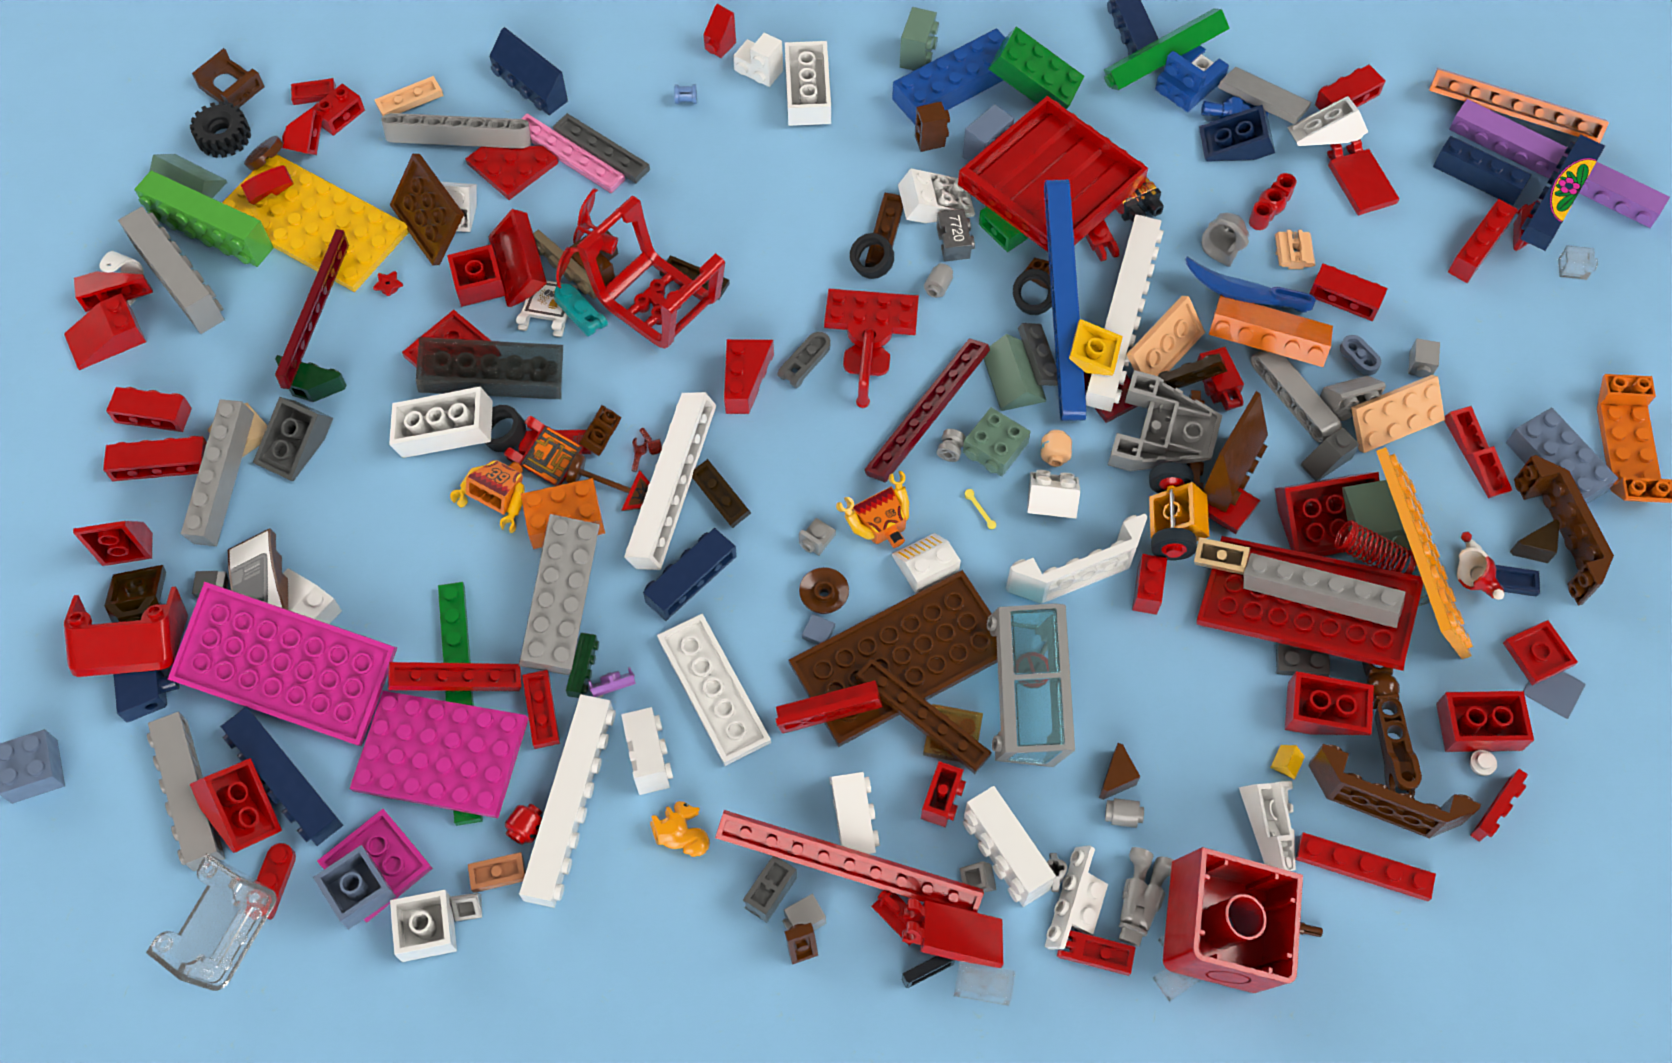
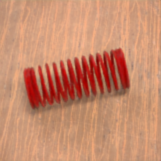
[1335,520,1417,574]

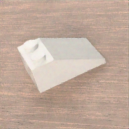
[1287,96,1368,146]
[283,568,342,624]

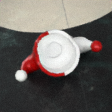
[1457,532,1505,600]

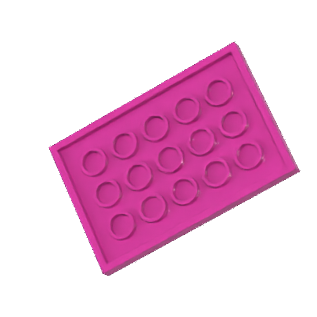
[349,691,529,819]

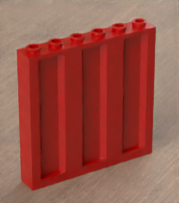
[958,96,1148,252]

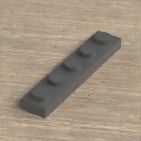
[553,113,650,183]

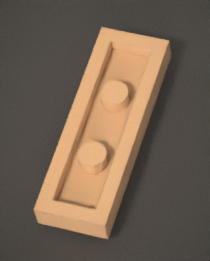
[374,76,443,117]

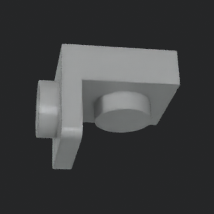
[799,518,836,556]

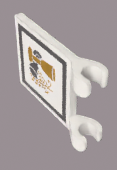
[516,280,578,337]

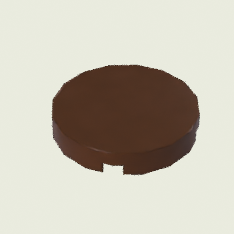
[244,136,283,171]

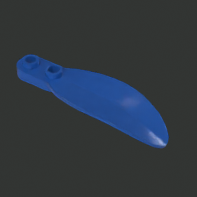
[1185,256,1316,313]

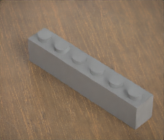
[181,399,254,546]
[1244,553,1406,628]
[147,711,225,871]

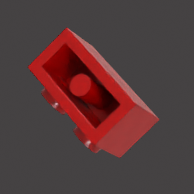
[311,83,365,136]
[921,761,966,828]

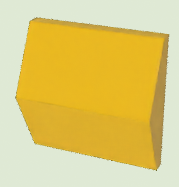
[1069,319,1123,376]

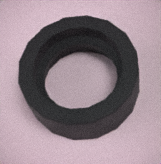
[850,233,894,279]
[1013,269,1052,315]
[485,405,526,452]

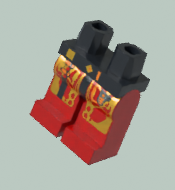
[1116,176,1164,222]

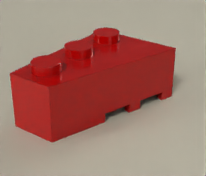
[724,339,774,414]

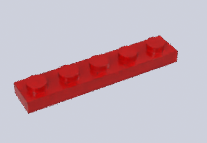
[388,662,521,691]
[1295,832,1436,901]

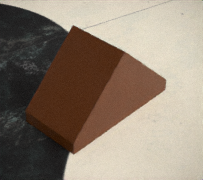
[1099,743,1140,800]

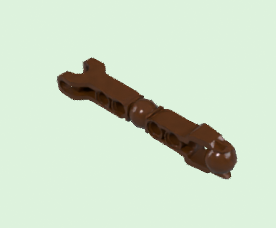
[1362,662,1422,797]

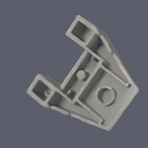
[1108,370,1222,471]

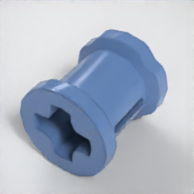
[674,84,697,104]

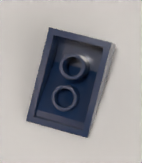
[1199,105,1275,161]

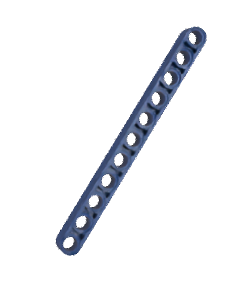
[1044,179,1086,421]

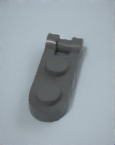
[777,332,830,388]

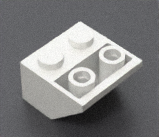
[441,182,477,232]
[1027,470,1080,519]

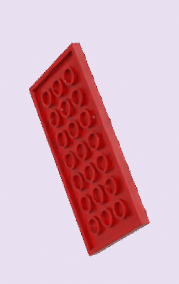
[1197,536,1424,671]

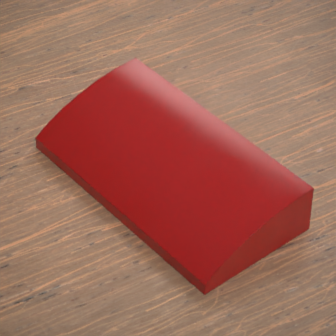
[488,209,547,307]

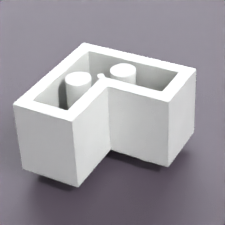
[733,33,783,87]

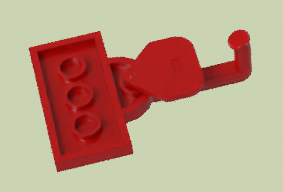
[824,289,919,408]

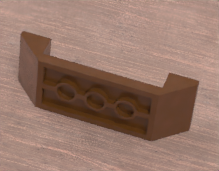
[1514,455,1614,606]
[1308,744,1481,839]

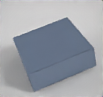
[802,614,835,645]

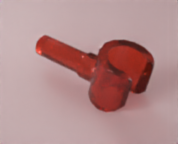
[639,428,662,455]
[631,438,647,472]

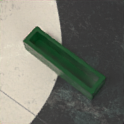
[566,632,599,698]

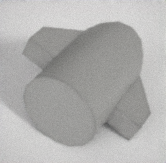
[1047,853,1067,892]

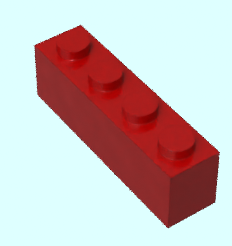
[1448,199,1518,284]
[103,436,207,482]

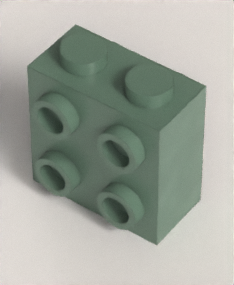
[963,407,1031,476]

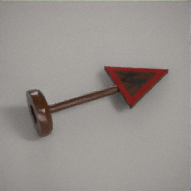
[565,453,650,511]

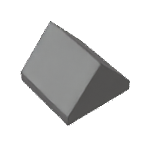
[450,893,482,921]

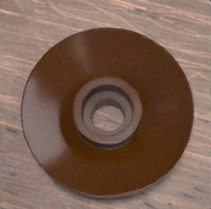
[799,567,849,614]

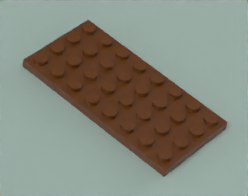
[789,570,1015,747]

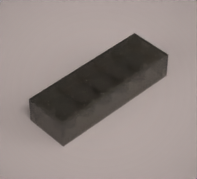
[416,337,564,399]

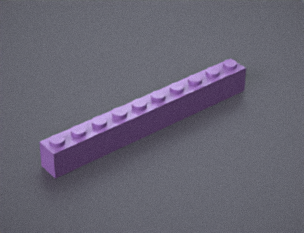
[1449,99,1670,228]

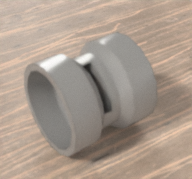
[937,429,966,462]

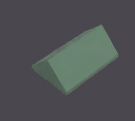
[149,154,227,198]
[984,334,1046,411]

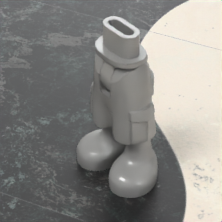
[1119,847,1174,947]

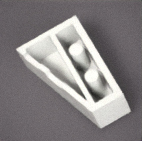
[621,707,673,795]
[829,772,880,854]

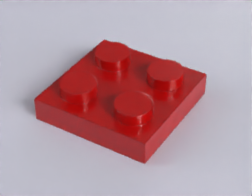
[1503,620,1578,686]

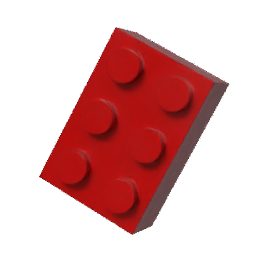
[1436,691,1534,752]

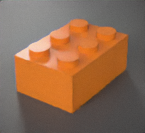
[521,478,605,549]

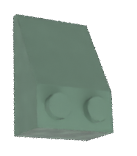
[1342,480,1412,560]

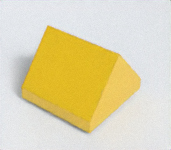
[1270,745,1305,780]

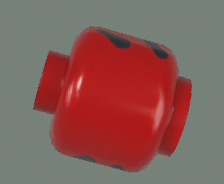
[505,804,543,845]

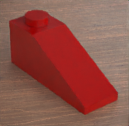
[74,271,153,312]

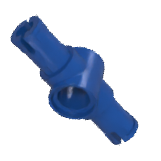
[1201,97,1268,119]

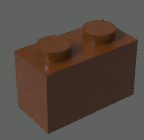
[914,102,950,152]

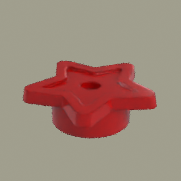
[373,271,403,296]

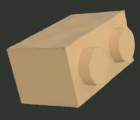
[1194,537,1250,575]

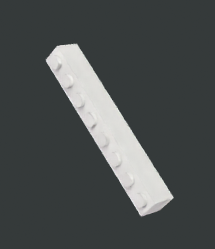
[624,392,716,570]
[519,694,616,908]

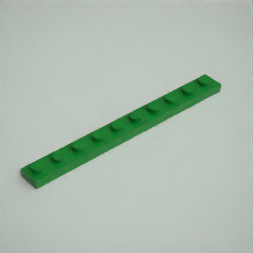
[438,582,483,826]

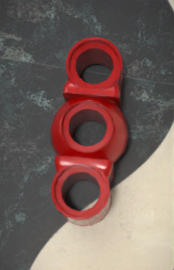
[1249,173,1297,230]

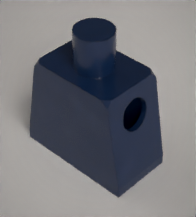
[113,670,180,723]

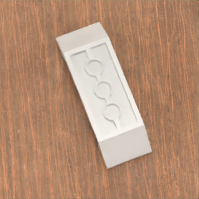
[1006,514,1147,604]

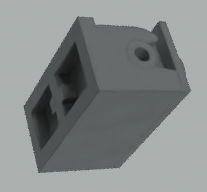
[743,856,797,923]

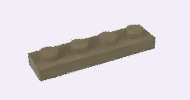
[533,229,597,299]

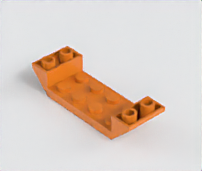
[1597,374,1672,503]

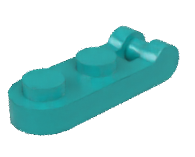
[554,283,608,336]

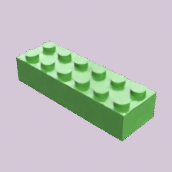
[134,170,274,267]

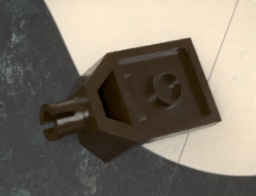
[104,565,166,623]

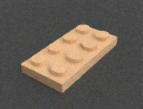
[1127,296,1205,376]
[1351,375,1445,453]

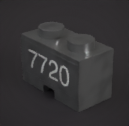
[936,209,975,262]

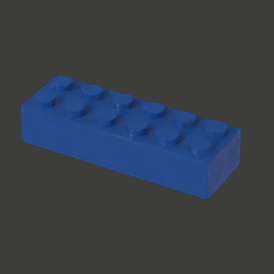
[892,28,1006,125]

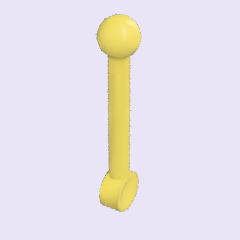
[965,489,996,530]

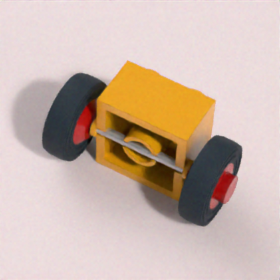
[1149,462,1209,561]

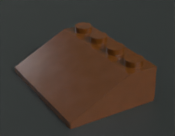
[1203,391,1268,512]

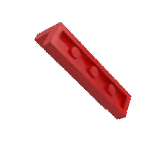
[775,680,883,734]

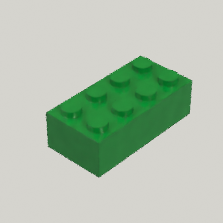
[988,26,1084,109]

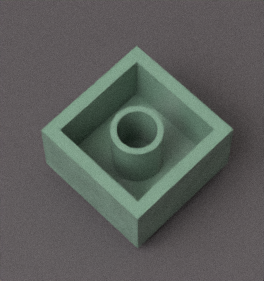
[900,7,939,71]

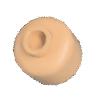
[1040,430,1072,467]

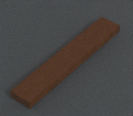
[855,657,992,774]

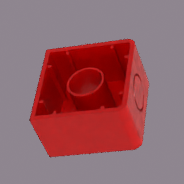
[1163,847,1303,993]

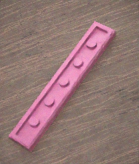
[521,113,625,193]

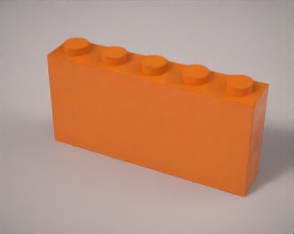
[1208,295,1333,367]

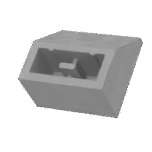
[1320,376,1386,421]

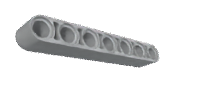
[381,113,531,148]

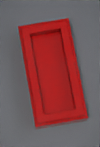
[291,78,336,105]

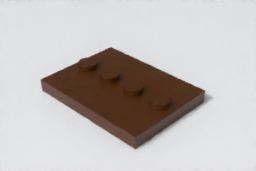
[390,153,464,266]

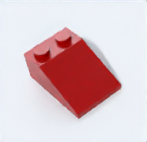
[64,293,146,370]
[73,521,153,566]
[1285,671,1374,735]
[190,758,282,853]

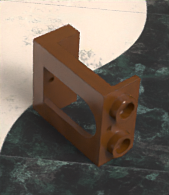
[192,48,265,107]

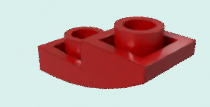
[241,165,294,205]

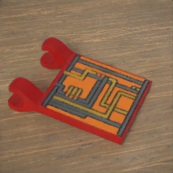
[504,416,585,486]

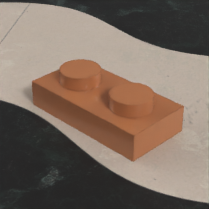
[468,852,526,893]

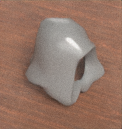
[1201,213,1249,266]

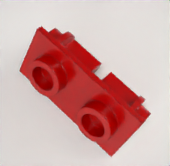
[871,890,921,946]

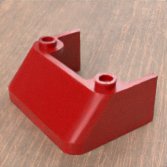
[64,586,188,677]

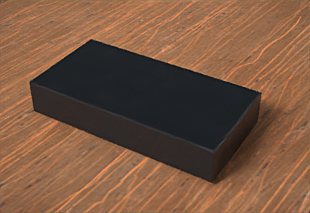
[901,956,955,988]

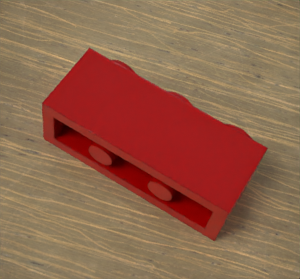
[1315,64,1386,110]
[1309,263,1388,321]
[106,387,192,432]

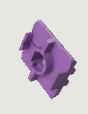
[588,667,636,698]

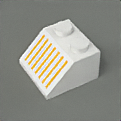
[892,533,961,594]

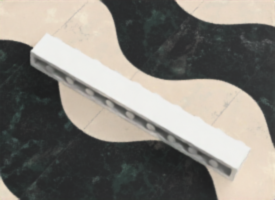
[1086,214,1164,412]

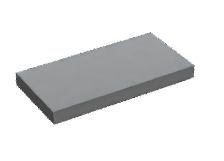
[1218,67,1312,124]

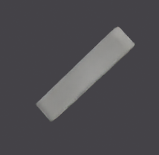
[1251,350,1342,443]

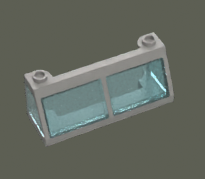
[987,604,1075,767]

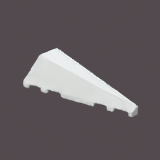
[1239,781,1296,871]

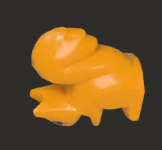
[650,801,710,857]

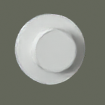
[1469,750,1497,776]

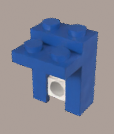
[1155,46,1229,112]

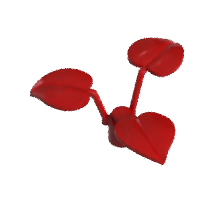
[556,188,618,288]

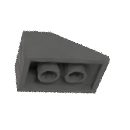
[253,397,333,481]

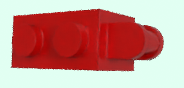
[1197,347,1244,411]

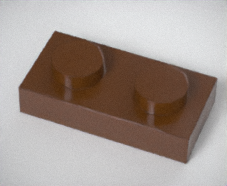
[784,923,818,965]

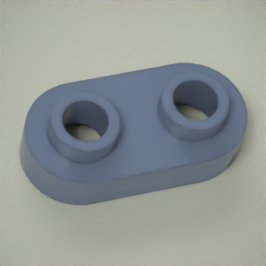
[1340,335,1381,375]

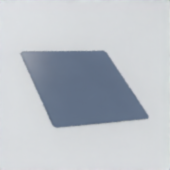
[1523,671,1586,719]

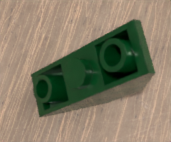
[275,355,347,402]

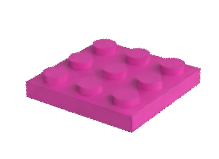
[317,809,433,923]

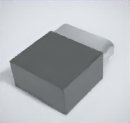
[192,571,229,599]

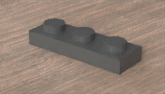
[1018,323,1057,386]

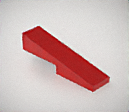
[1444,406,1512,498]

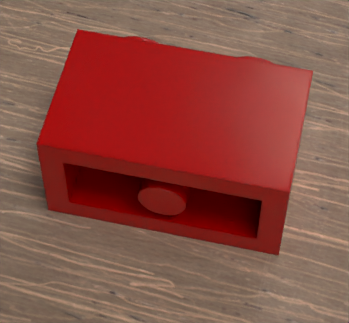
[1132,554,1167,615]

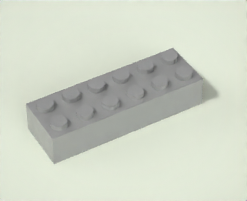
[118,207,225,334]
[518,514,600,675]

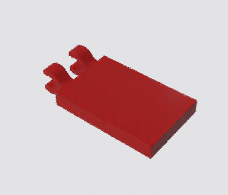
[1327,139,1400,216]
[902,899,1004,971]

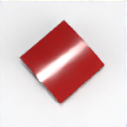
[1208,488,1261,534]

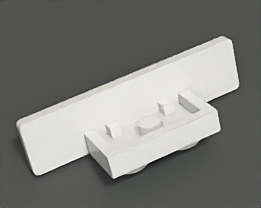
[1045,846,1108,950]

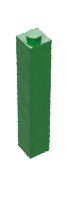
[1104,9,1230,90]

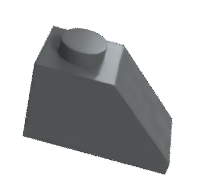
[1301,427,1360,481]

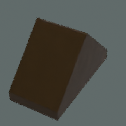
[1510,519,1560,563]

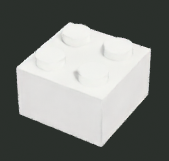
[390,890,457,962]

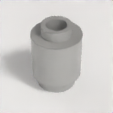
[924,263,953,298]
[1105,798,1144,828]

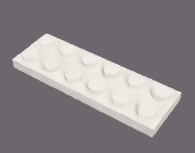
[657,614,771,766]

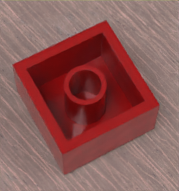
[447,244,506,307]

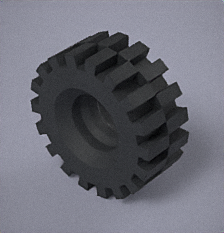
[190,102,251,158]

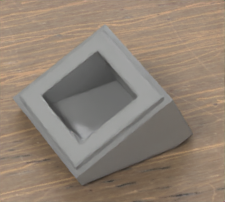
[960,861,996,892]

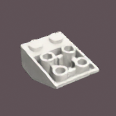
[898,168,975,223]

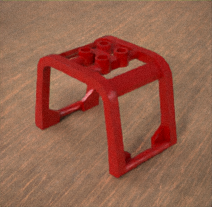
[577,196,725,349]

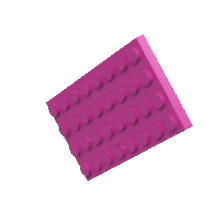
[168,582,398,746]

